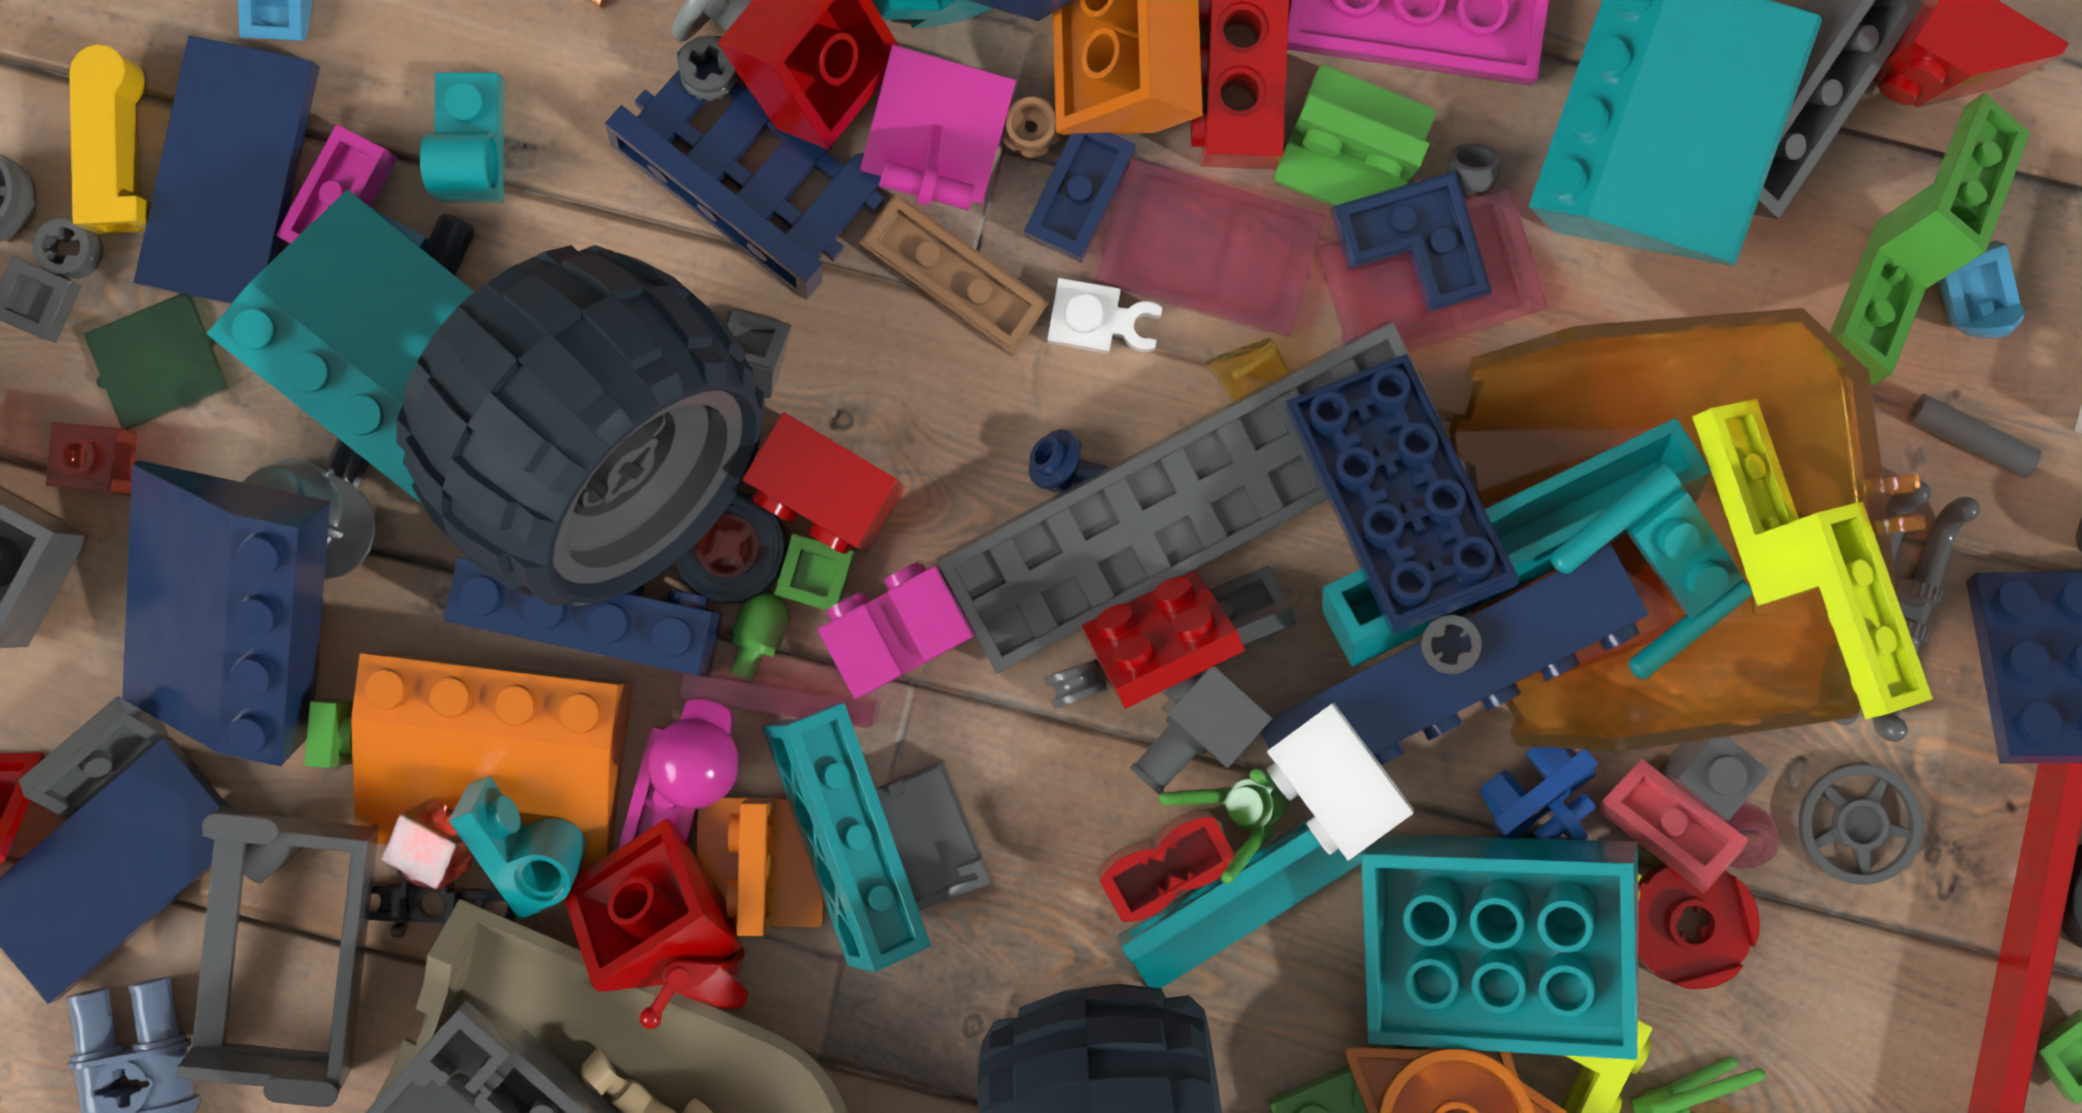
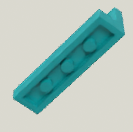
[761,702,931,973]
[1118,814,1364,988]

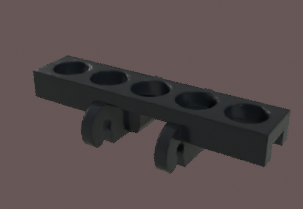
[369,855,516,938]

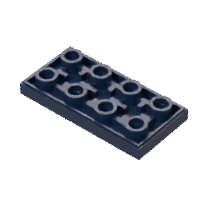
[133,35,320,304]
[1286,354,1519,635]
[0,738,231,1004]

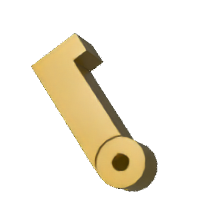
[69,44,151,235]

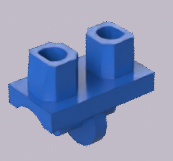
[1480,732,1598,840]

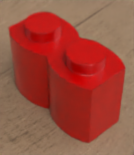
[1097,810,1235,922]

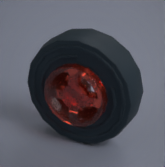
[675,490,788,603]

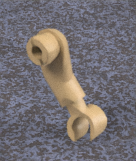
[581,1048,713,1113]

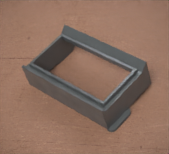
[177,805,380,1107]

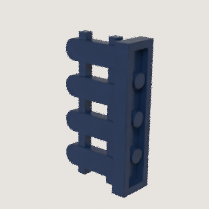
[605,36,884,300]

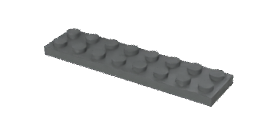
[936,321,1448,673]

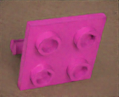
[860,44,1016,211]

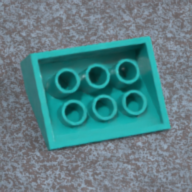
[1528,0,1822,267]
[206,189,474,503]
[1361,834,1639,1060]

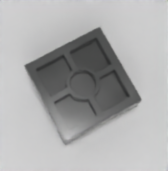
[875,760,992,911]

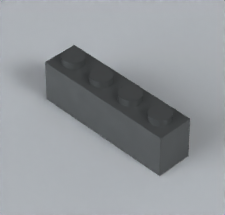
[1754,0,1923,219]

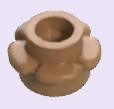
[1001,96,1062,158]

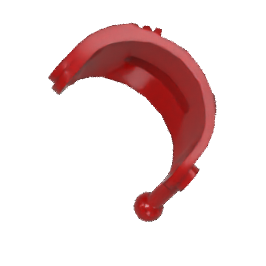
[639,948,749,1030]

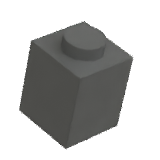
[1658,725,1770,821]

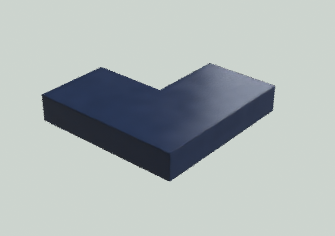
[1330,170,1492,314]

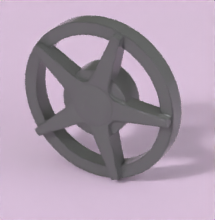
[1798,764,1923,885]

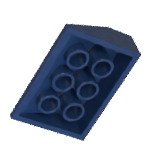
[122,460,331,767]

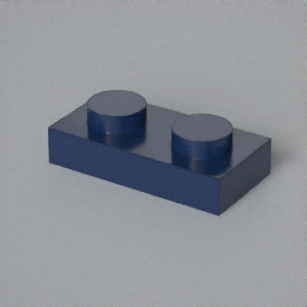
[1024,132,1136,263]

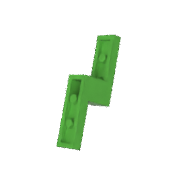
[1824,92,2031,385]

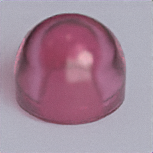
[1724,803,1780,868]

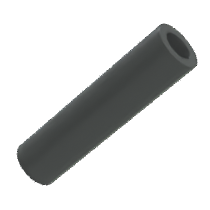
[1908,394,2041,478]

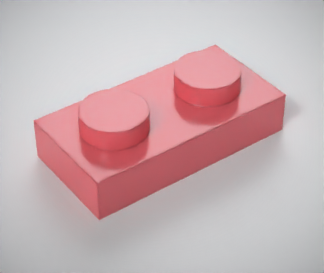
[1598,759,1748,894]

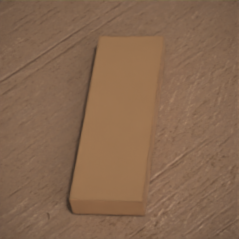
[859,192,1050,356]

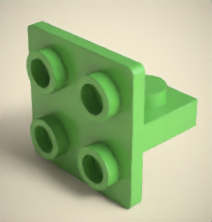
[1273,65,1436,207]

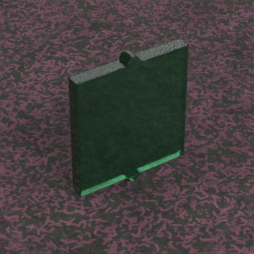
[84,294,229,431]

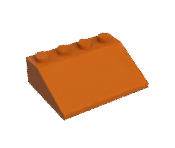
[351,652,633,869]

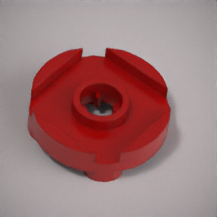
[1638,863,1760,990]

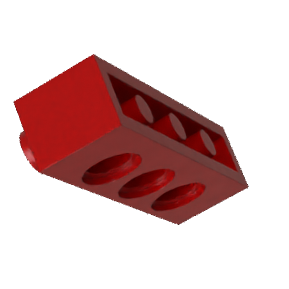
[1190,0,1289,170]

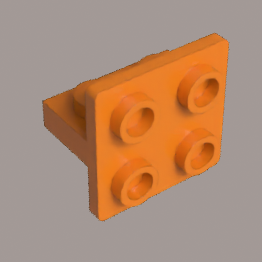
[696,796,824,936]

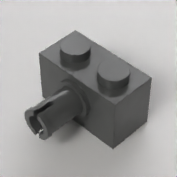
[1130,666,1272,795]

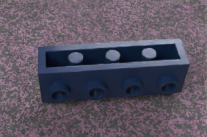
[444,557,724,676]

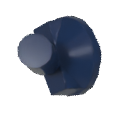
[1029,429,1110,493]

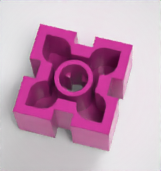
[817,561,976,700]

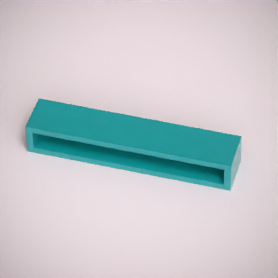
[1322,417,1711,668]

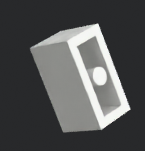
[1266,703,1414,861]

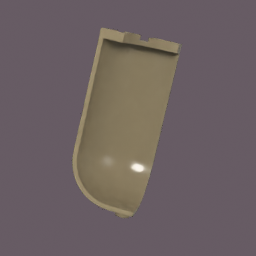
[374,899,848,1113]

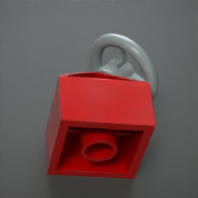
[671,0,899,150]

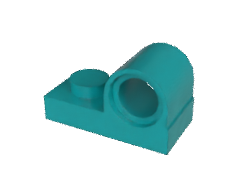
[420,73,504,203]
[448,776,587,920]

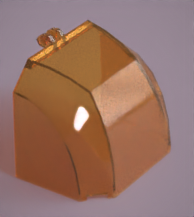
[1449,308,1926,751]

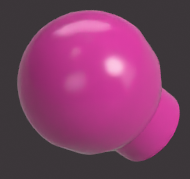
[648,699,739,809]

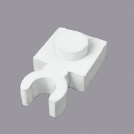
[1047,278,1162,354]

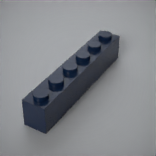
[1260,544,1649,765]

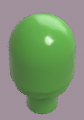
[730,592,789,681]

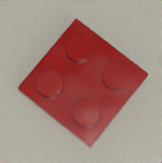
[1081,570,1245,709]

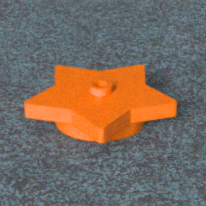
[1344,1047,1569,1113]

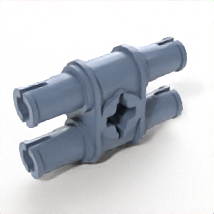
[66,976,202,1113]

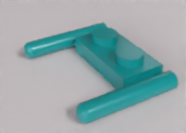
[1551,464,1753,680]

